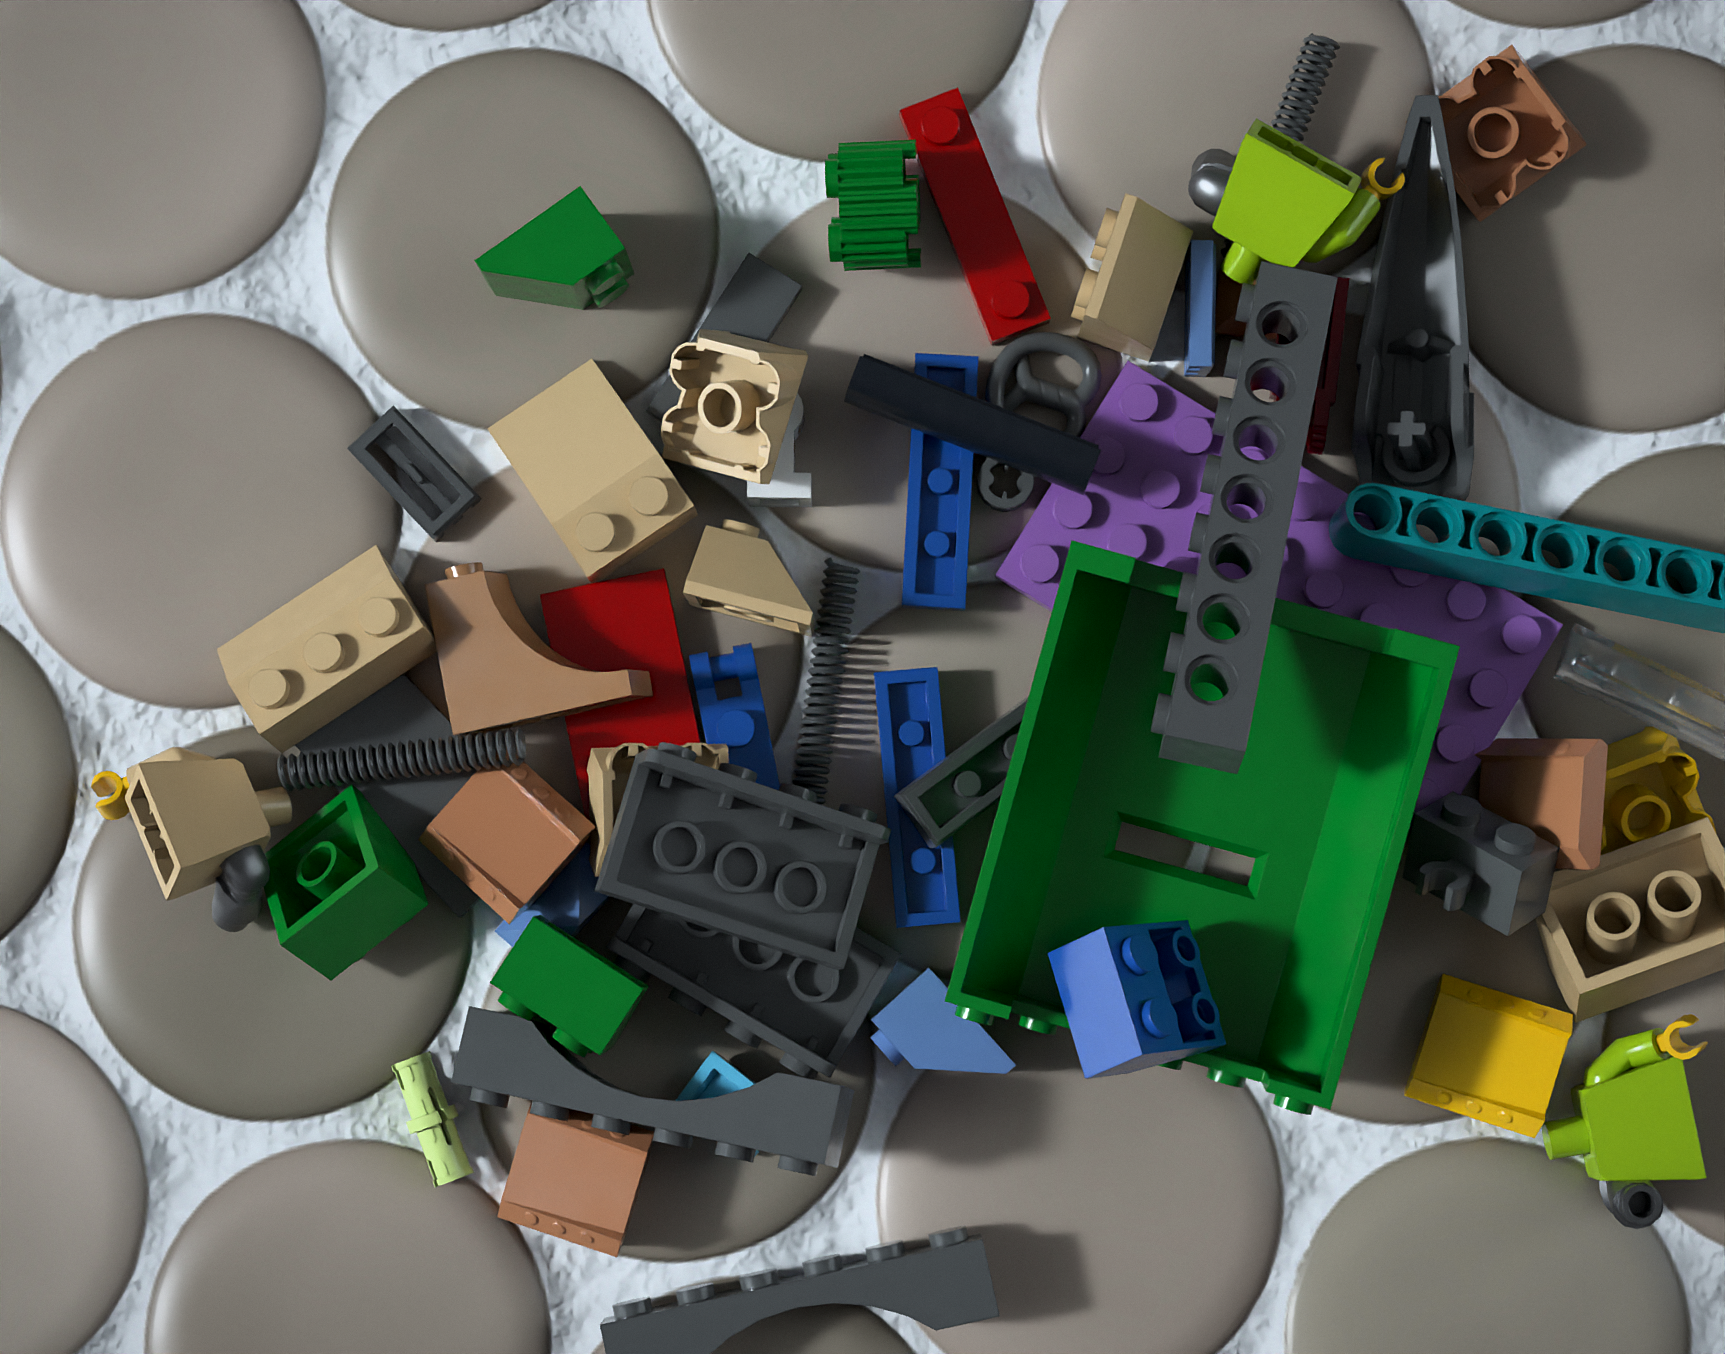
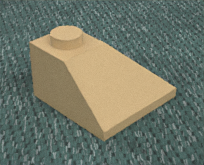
[683,519,815,637]

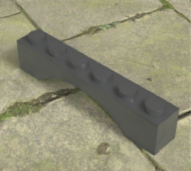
[451,1006,854,1176]
[600,1226,1000,1354]

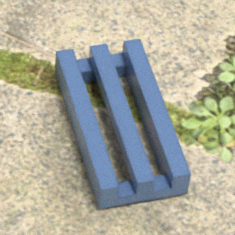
[1184,240,1216,377]

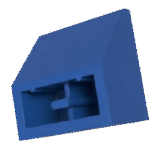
[1048,920,1226,1079]

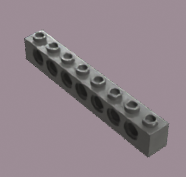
[1151,261,1338,774]

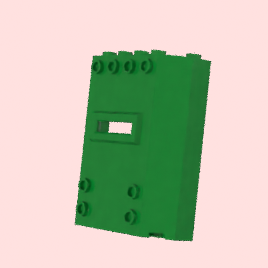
[944,540,1460,1115]

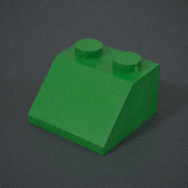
[474,186,634,310]
[263,784,428,981]

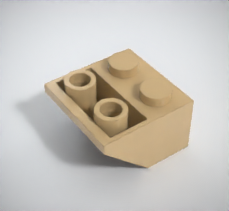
[1071,193,1193,362]

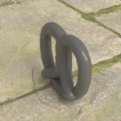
[985,332,1102,438]

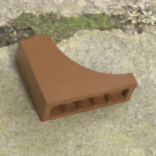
[424,562,653,736]

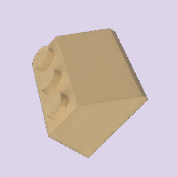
[217,545,437,753]
[1535,817,1725,1023]

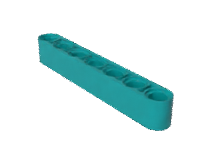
[1329,483,1725,633]

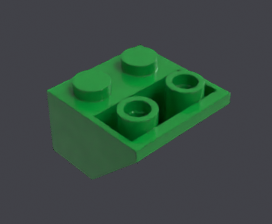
[490,915,649,1058]

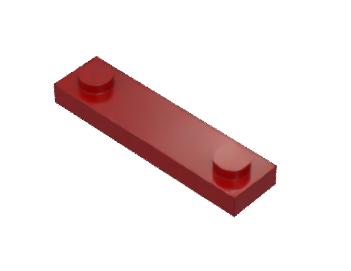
[899,87,1051,346]

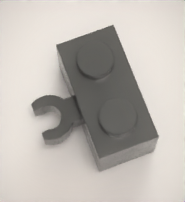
[1402,791,1560,936]

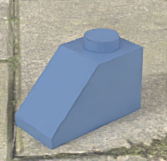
[870,967,1016,1074]

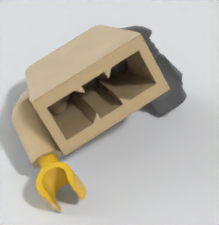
[91,747,292,932]

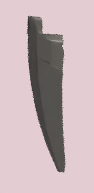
[1351,95,1474,501]

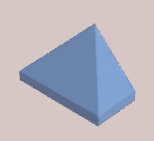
[495,841,611,947]

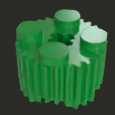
[825,139,922,271]

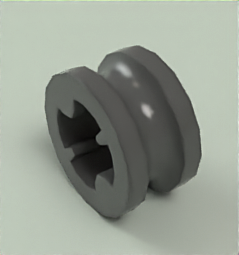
[976,458,1034,512]

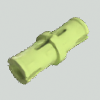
[391,1051,474,1187]

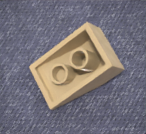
[487,359,698,583]

